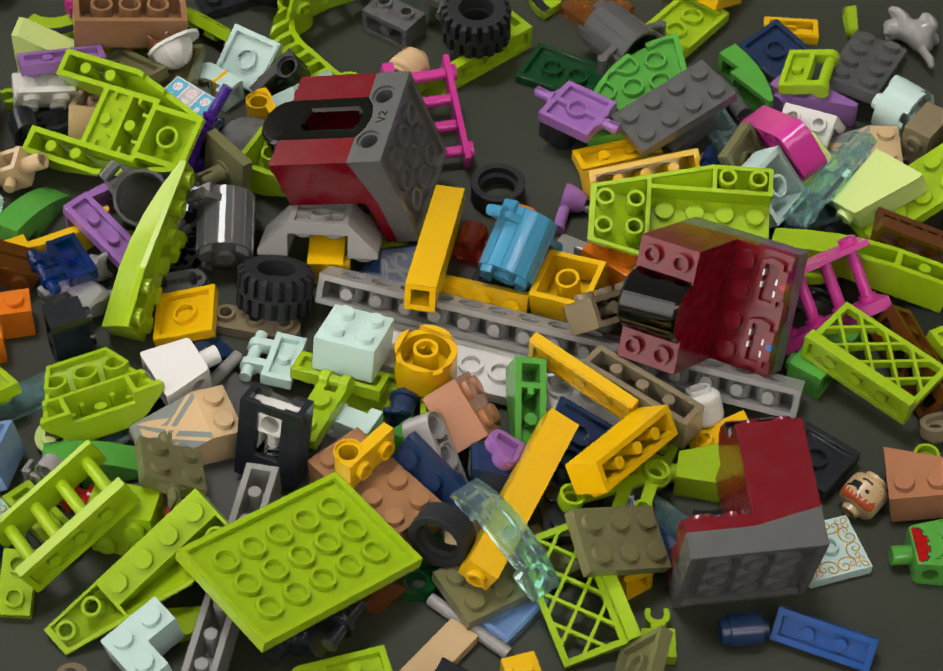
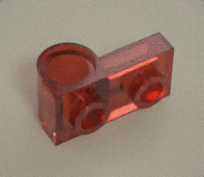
[450,220,489,263]

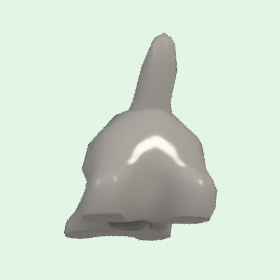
[883,6,939,69]

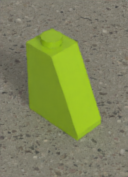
[670,443,720,502]

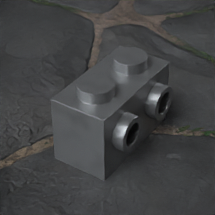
[362,0,425,50]

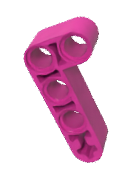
[740,105,828,181]

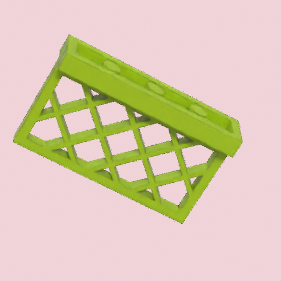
[800,301,943,425]
[515,523,642,670]

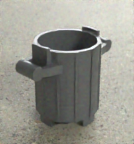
[578,0,666,76]
[99,160,186,231]
[185,181,268,272]

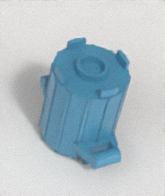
[478,199,563,292]

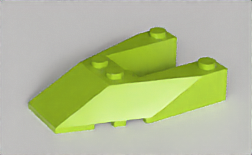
[22,48,206,176]

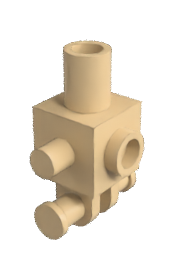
[0,146,49,193]

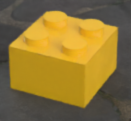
[528,249,609,323]

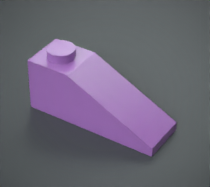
[769,74,858,127]

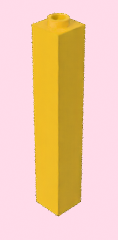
[404,185,465,313]
[457,408,579,590]

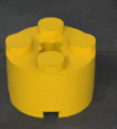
[394,324,458,397]

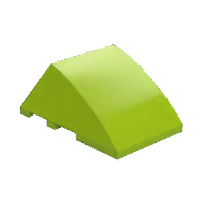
[40,347,165,441]

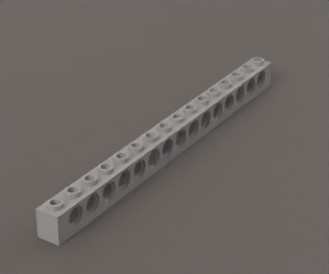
[315,265,805,418]

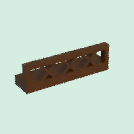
[870,207,943,264]
[870,304,943,419]

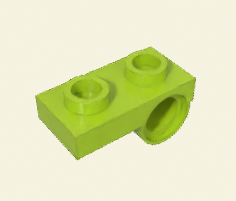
[0,548,36,619]

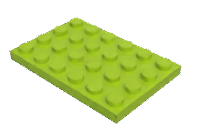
[175,471,423,653]

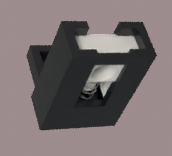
[234,382,322,492]

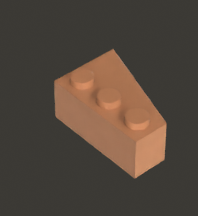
[883,447,943,522]

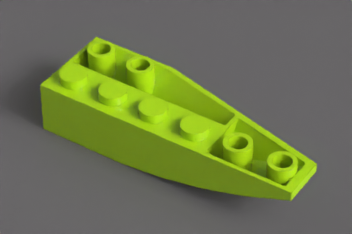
[101,160,195,342]
[771,228,943,313]
[44,488,230,655]

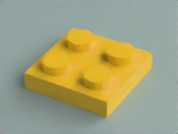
[153,284,219,347]

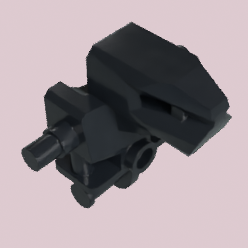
[266,599,368,667]

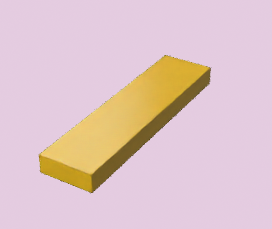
[528,332,639,419]

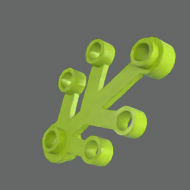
[557,458,671,513]

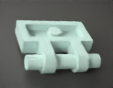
[239,330,307,390]

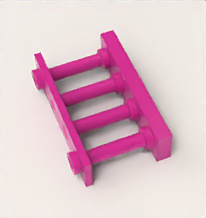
[380,54,475,169]
[785,235,891,355]

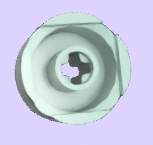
[871,75,934,142]

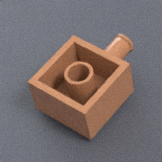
[422,371,502,454]

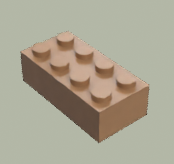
[72,0,188,48]
[307,427,442,548]

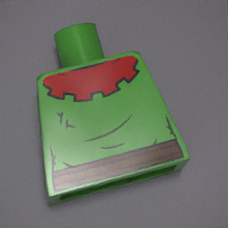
[888,519,943,586]

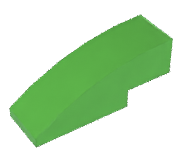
[717,44,774,112]
[0,186,71,241]
[42,440,139,488]

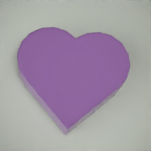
[485,429,526,471]

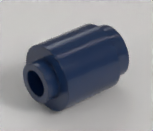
[717,610,770,648]

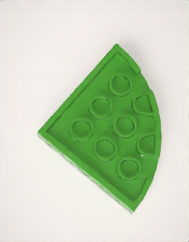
[587,33,699,146]

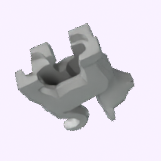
[37,252,113,318]

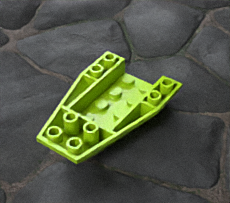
[587,164,774,257]

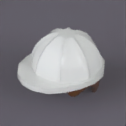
[146,28,200,70]

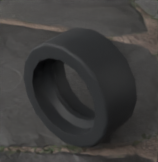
[471,163,525,217]
[408,502,476,568]

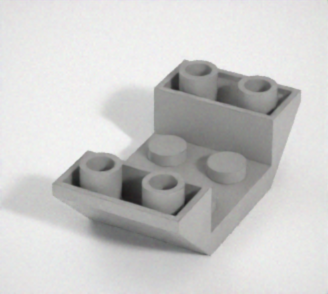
[257,203,384,262]

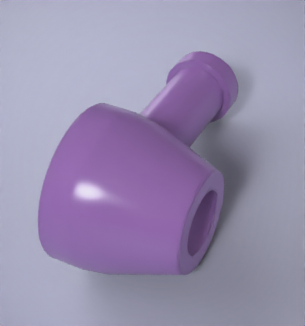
[554,183,587,234]

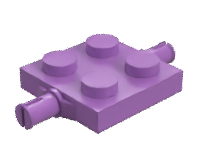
[533,80,622,143]

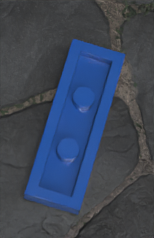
[769,605,880,671]

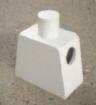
[140,338,222,406]

